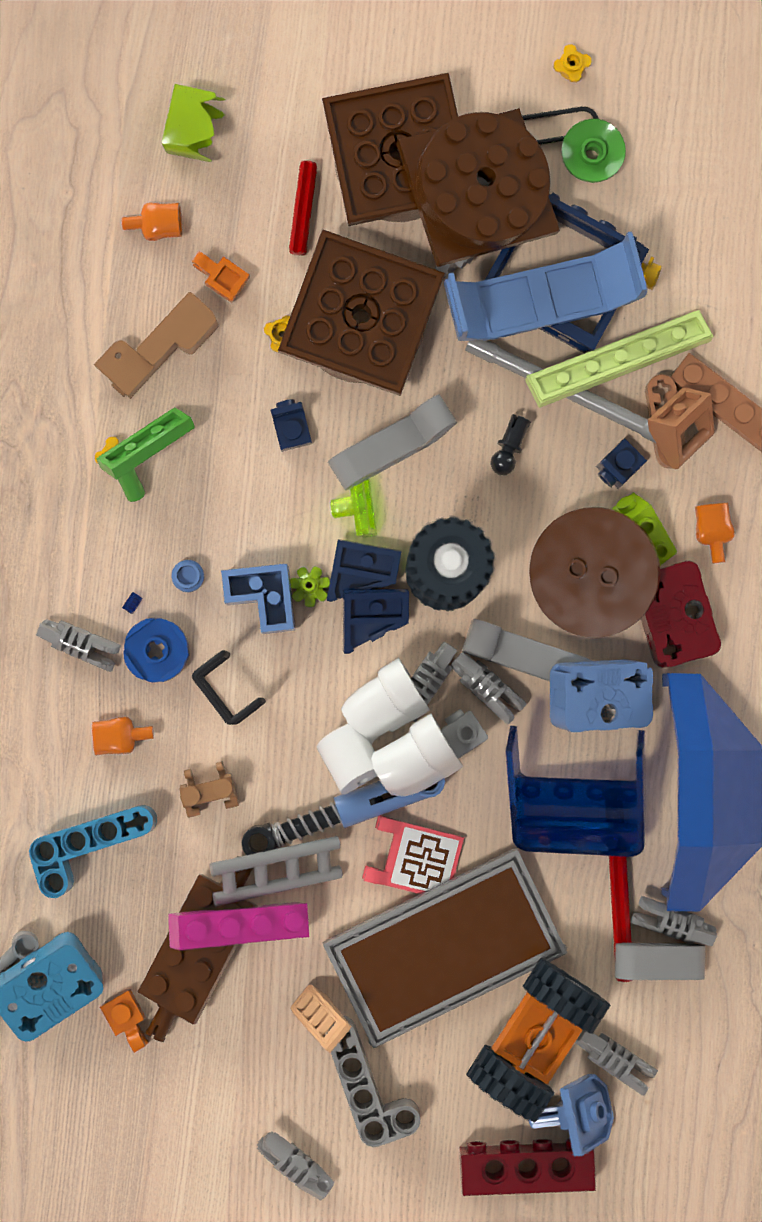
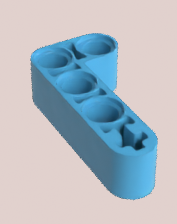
[29,805,157,898]

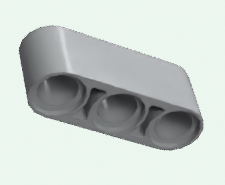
[615,943,705,980]

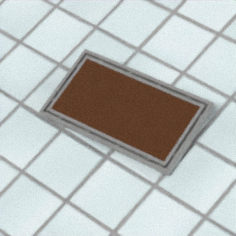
[323,848,567,1048]

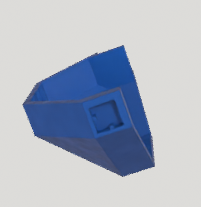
[661,673,762,912]

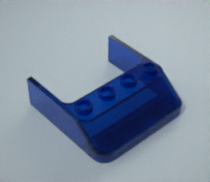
[505,726,646,857]

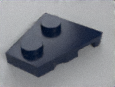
[327,539,402,602]
[343,589,409,654]

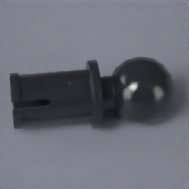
[490,414,531,475]

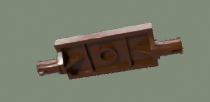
[138,856,258,1042]

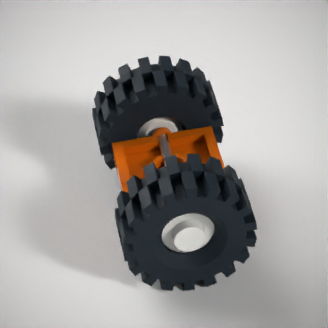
[405,517,495,611]
[466,958,611,1123]

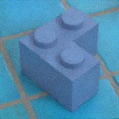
[221,564,295,634]

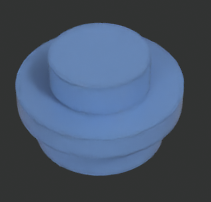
[171,560,204,592]

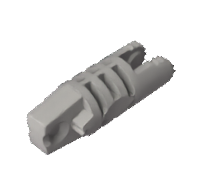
[36,619,121,672]
[411,642,457,722]
[451,652,527,724]
[631,896,717,947]
[575,1031,658,1096]
[257,1131,335,1201]

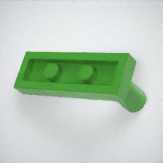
[96,407,195,502]

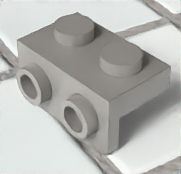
[440,709,488,759]

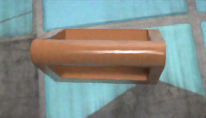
[648,387,715,469]

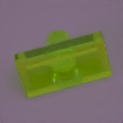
[330,479,377,538]

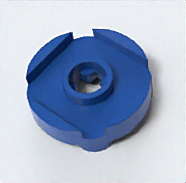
[123,618,190,683]

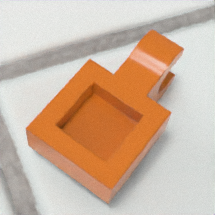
[192,251,250,303]
[100,989,149,1053]

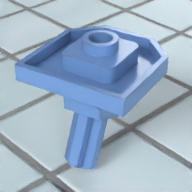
[529,1074,614,1156]

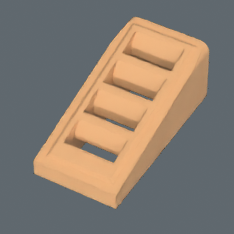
[291,985,351,1053]

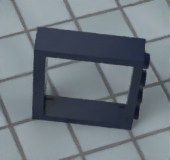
[485,192,650,354]

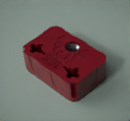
[641,561,721,668]

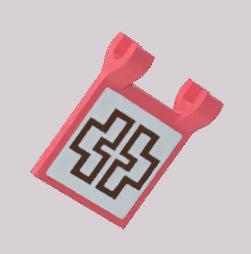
[362,815,464,894]

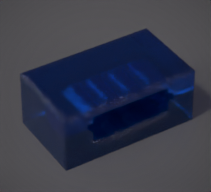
[122,592,143,614]

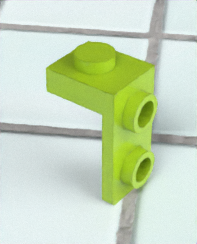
[611,492,677,566]

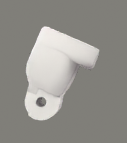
[317,658,463,796]

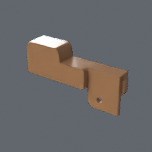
[94,292,218,399]

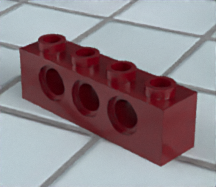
[459,1138,596,1196]

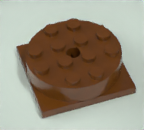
[322,73,458,226]
[396,108,560,267]
[278,229,445,396]

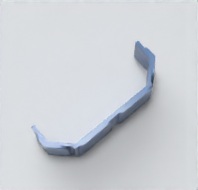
[444,231,647,341]

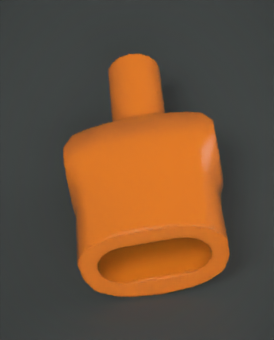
[122,203,182,241]
[695,503,734,564]
[92,717,154,756]

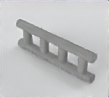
[210,836,342,906]

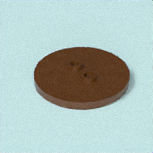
[529,507,660,638]

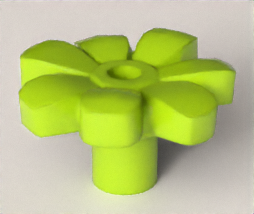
[290,567,330,608]

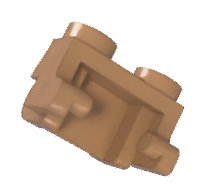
[179,762,239,818]

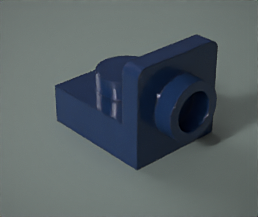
[270,399,312,452]
[596,438,647,489]

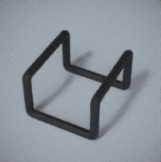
[192,650,266,725]

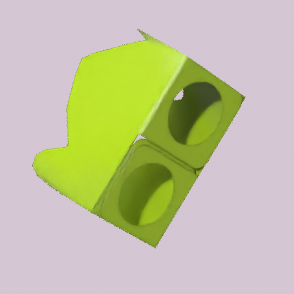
[161,84,226,162]

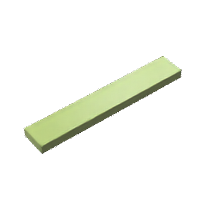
[525,310,714,408]

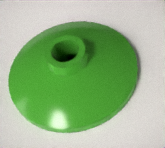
[561,119,626,183]

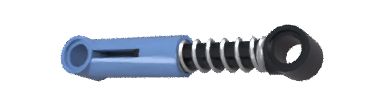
[241,779,445,855]

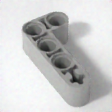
[328,394,457,491]
[462,619,592,682]
[327,1016,420,1147]

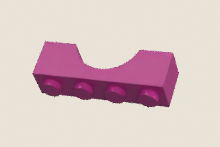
[168,902,309,950]

